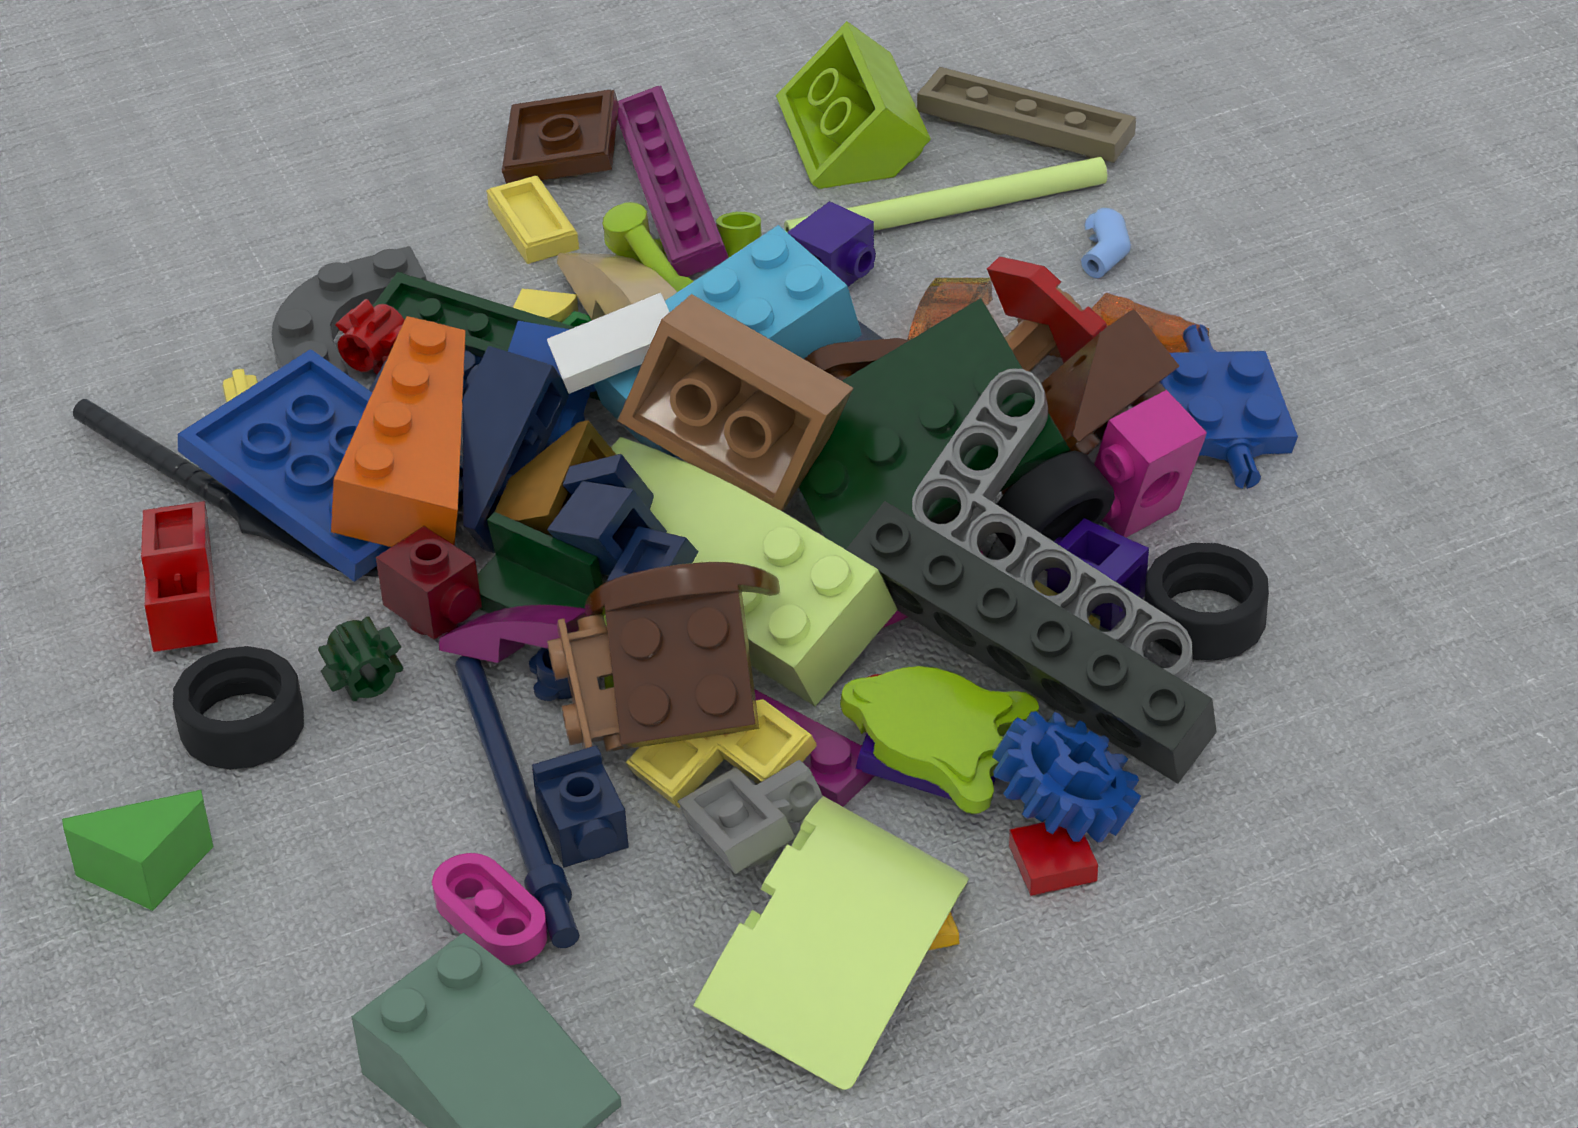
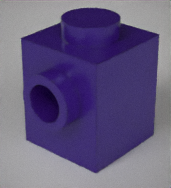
[787,201,876,287]

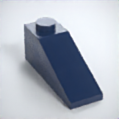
[462,346,570,553]

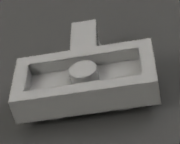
[678,760,823,874]

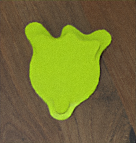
[840,666,1039,814]

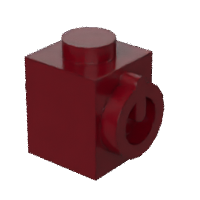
[376,526,482,640]

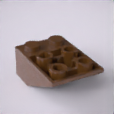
[1002,308,1179,495]

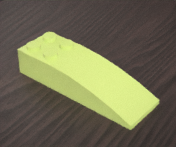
[611,437,898,706]

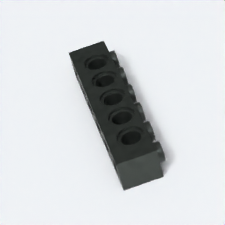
[846,501,1217,784]

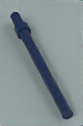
[455,656,580,948]

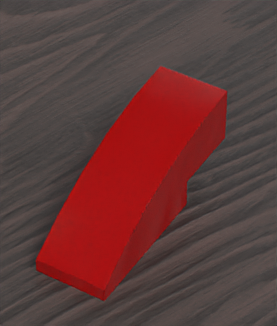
[141,501,218,652]

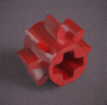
[335,299,405,375]

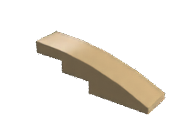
[557,253,677,320]

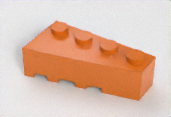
[331,316,465,547]

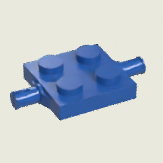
[1161,324,1298,489]

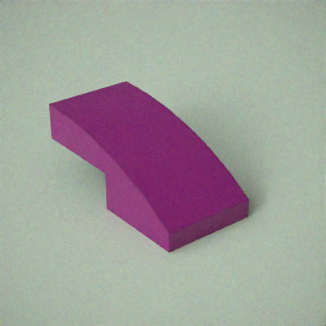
[439,605,586,663]

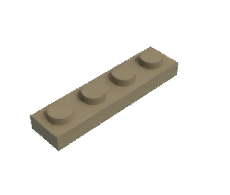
[917,67,1136,163]

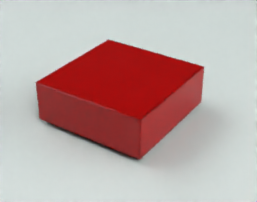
[1009,822,1098,896]

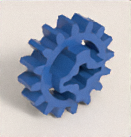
[992,711,1141,843]

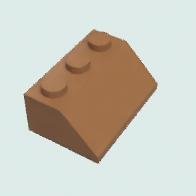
[617,294,853,512]

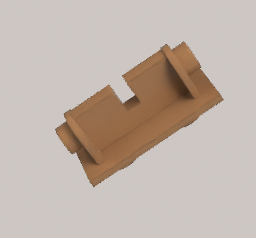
[547,614,625,752]

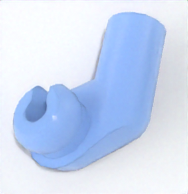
[1081,208,1131,278]

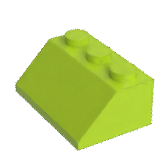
[776,21,931,189]

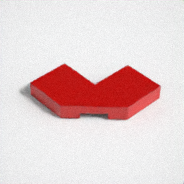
[987,256,1107,363]

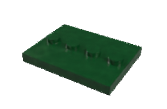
[799,298,1071,550]

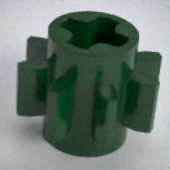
[318,617,404,701]

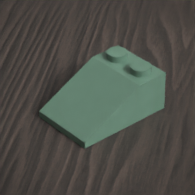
[351,933,622,1128]

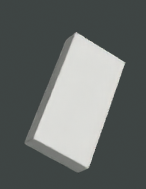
[547,293,670,394]

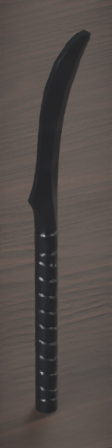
[73,399,378,577]

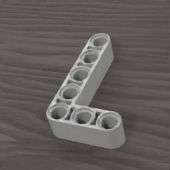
[912,369,1193,680]

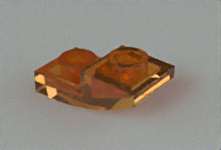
[907,278,993,341]

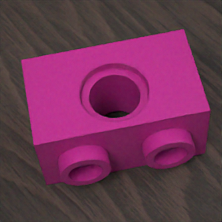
[1094,390,1207,538]

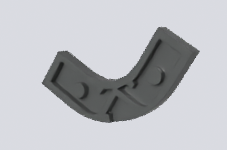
[272,246,427,375]

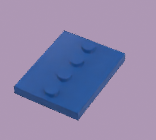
[178,349,463,582]

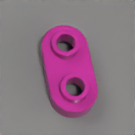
[432,853,548,965]

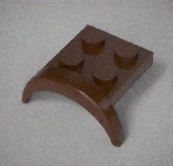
[585,562,780,749]

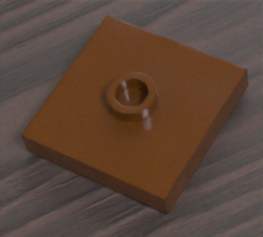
[502,89,619,184]

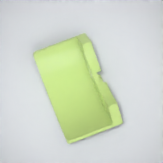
[693,796,969,1090]

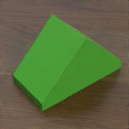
[62,790,214,911]

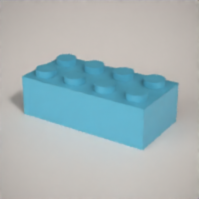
[594,225,862,457]

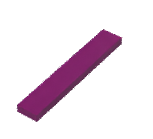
[617,86,729,277]

